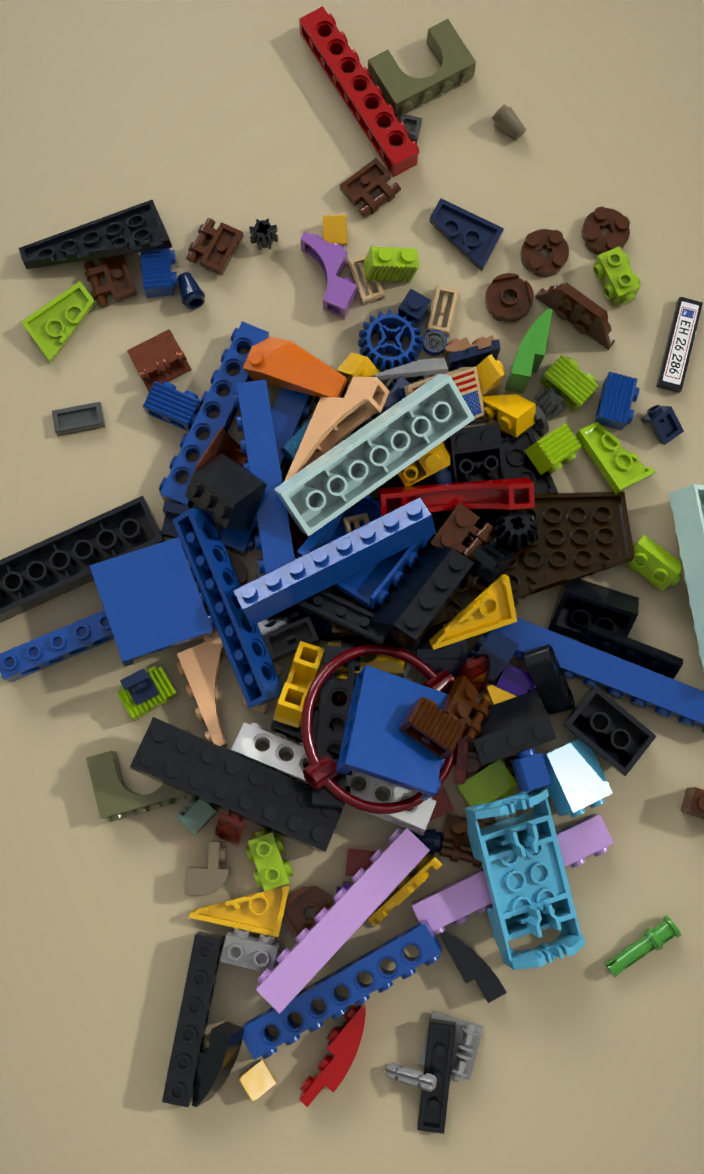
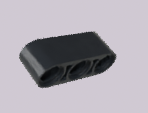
[524,644,575,715]

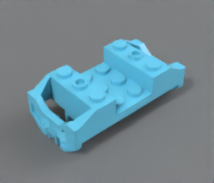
[465,787,586,970]

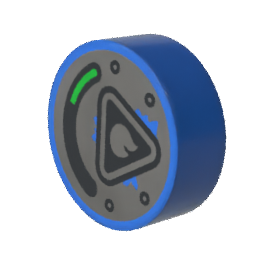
[422,330,447,356]

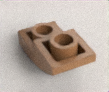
[443,335,495,360]

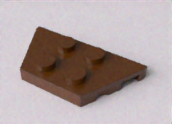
[535,283,615,350]

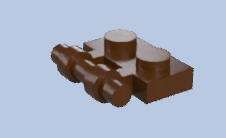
[340,158,401,218]
[186,218,243,276]
[84,255,138,308]
[429,502,494,562]
[441,675,490,743]
[440,813,492,868]

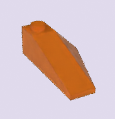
[243,337,348,398]

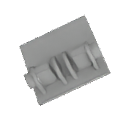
[418,1011,483,1081]

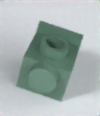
[176,798,219,834]

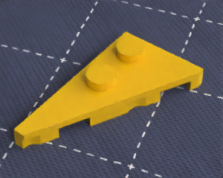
[429,574,517,650]
[367,854,443,927]
[189,885,290,938]

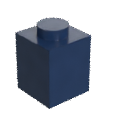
[398,289,432,328]

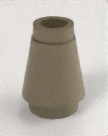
[492,104,526,140]

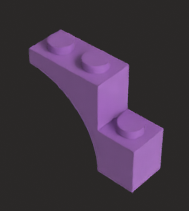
[300,232,357,319]

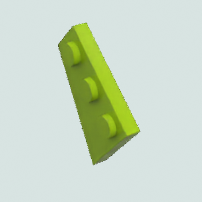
[21,281,95,363]
[575,422,656,494]

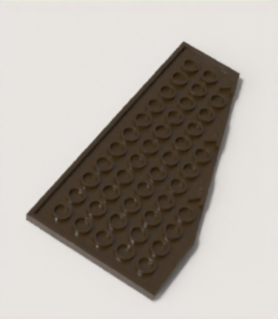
[331,492,634,637]

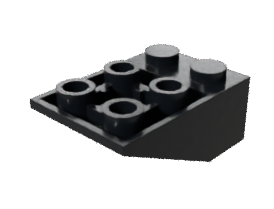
[447,419,504,483]
[257,606,320,663]

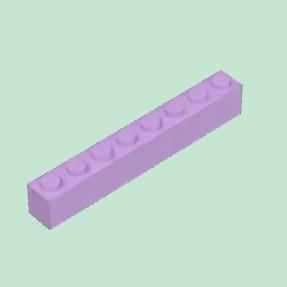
[410,814,614,936]
[256,828,430,1014]

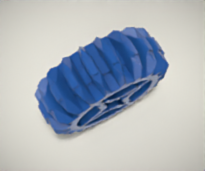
[358,309,423,372]

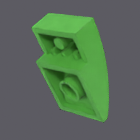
[505,309,553,393]

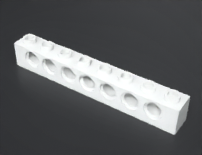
[231,722,437,836]

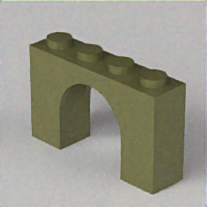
[368,19,476,117]
[86,729,195,822]

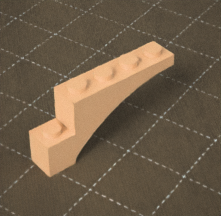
[284,376,390,482]
[176,612,227,747]

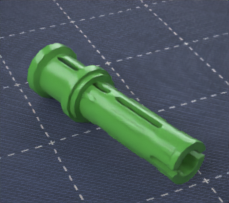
[605,915,681,978]

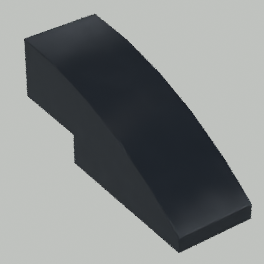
[440,931,507,1003]
[192,1021,244,1107]

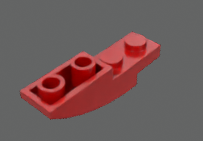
[299,1003,366,1107]

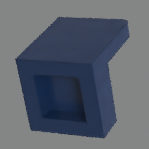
[161,501,190,539]

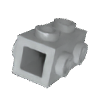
[220,928,282,972]

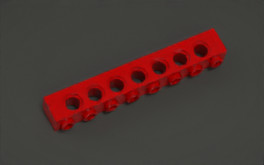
[299,6,419,177]

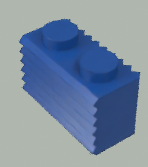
[140,248,179,298]
[594,372,640,430]
[143,381,202,432]
[511,749,552,791]

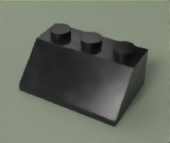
[185,453,267,531]
[548,579,639,640]
[563,686,657,776]
[469,690,557,765]

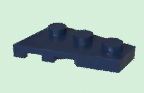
[429,198,504,271]

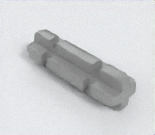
[386,1063,437,1092]

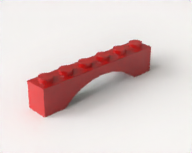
[378,477,535,517]

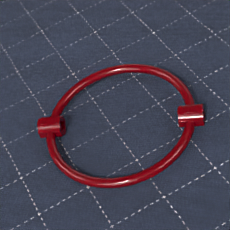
[301,644,458,814]

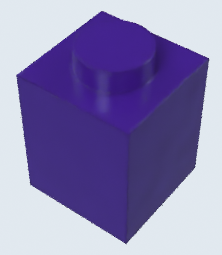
[494,664,535,696]

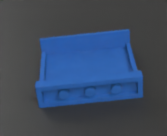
[297,495,432,611]
[90,537,216,667]
[336,665,448,801]

